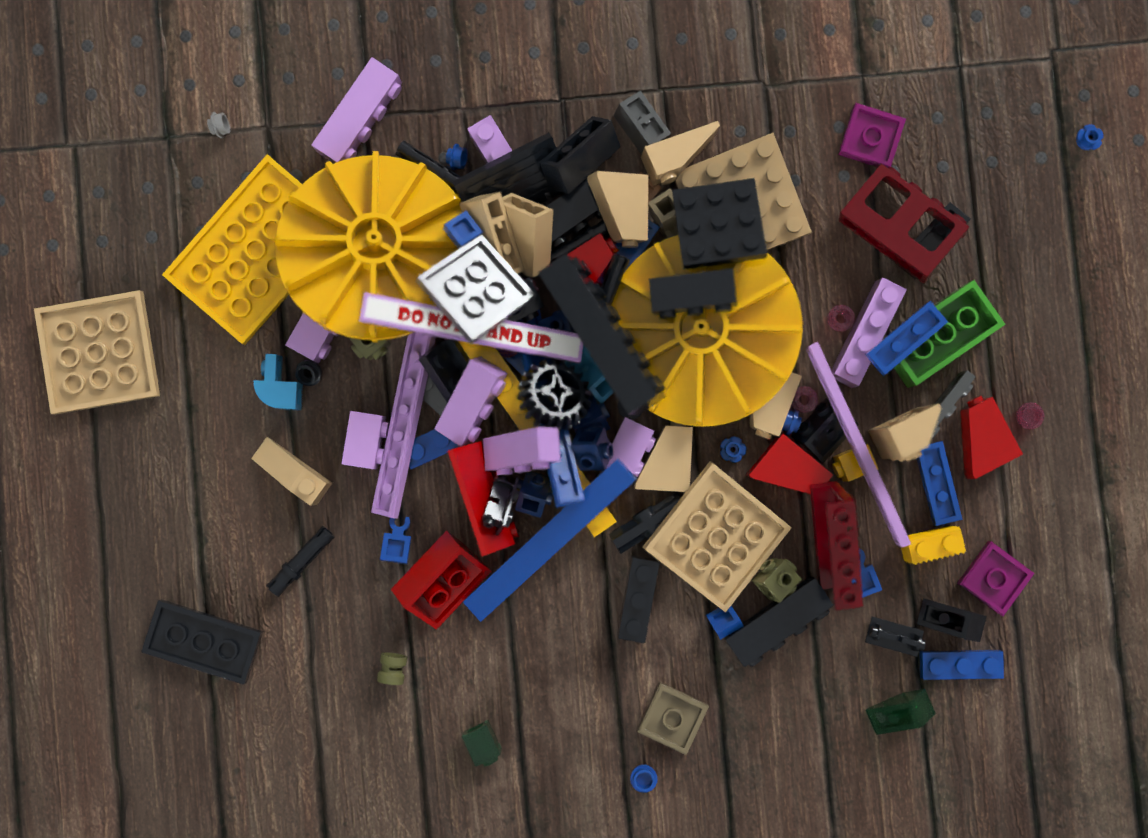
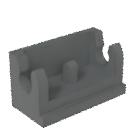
[613,90,671,155]

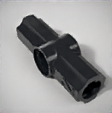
[608,492,681,554]

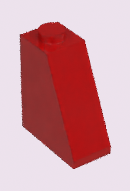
[568,233,619,286]
[960,395,1023,479]
[746,433,833,495]

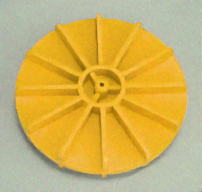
[275,151,462,343]
[611,235,803,427]

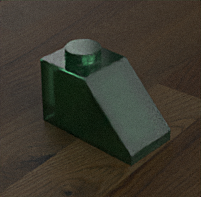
[865,689,936,735]

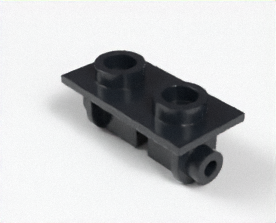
[482,475,520,535]
[865,616,926,657]

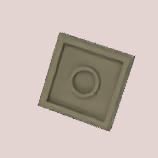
[637,682,709,755]

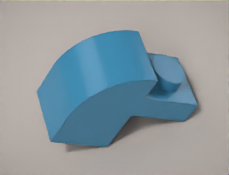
[561,344,614,404]
[253,354,303,410]

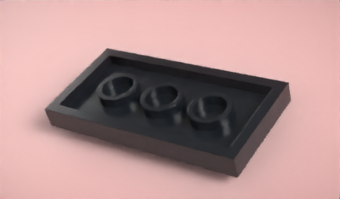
[141,599,263,685]

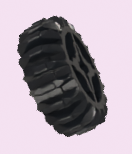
[517,358,592,432]

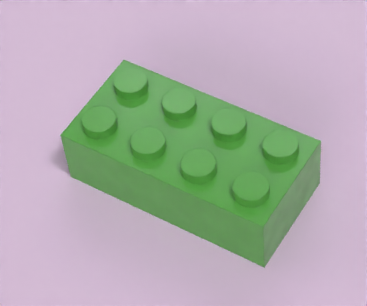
[894,280,1005,388]

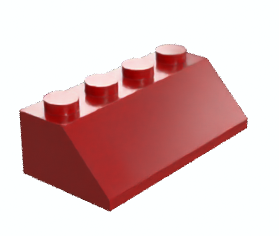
[448,441,519,556]

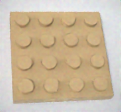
[675,133,812,251]
[34,290,160,415]
[643,462,792,613]

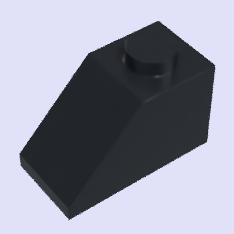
[917,598,987,642]

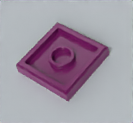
[838,103,906,168]
[957,541,1035,616]

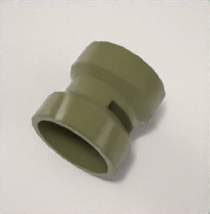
[377,652,408,685]

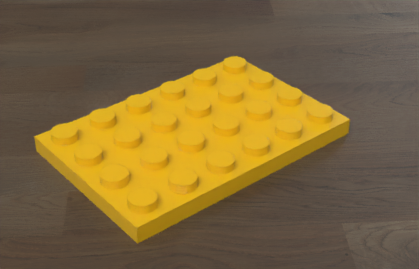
[162,154,302,345]

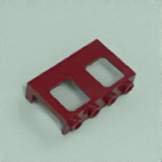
[839,164,969,284]
[810,481,863,611]

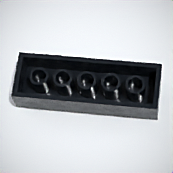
[538,253,666,415]

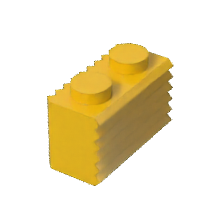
[901,525,966,565]

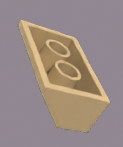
[868,404,941,462]

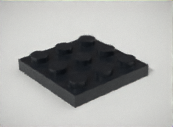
[672,178,767,270]

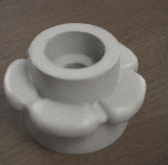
[207,112,230,138]

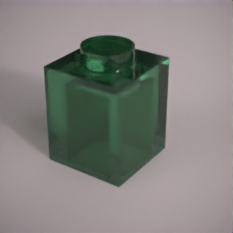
[462,720,502,767]

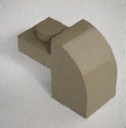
[648,189,678,239]

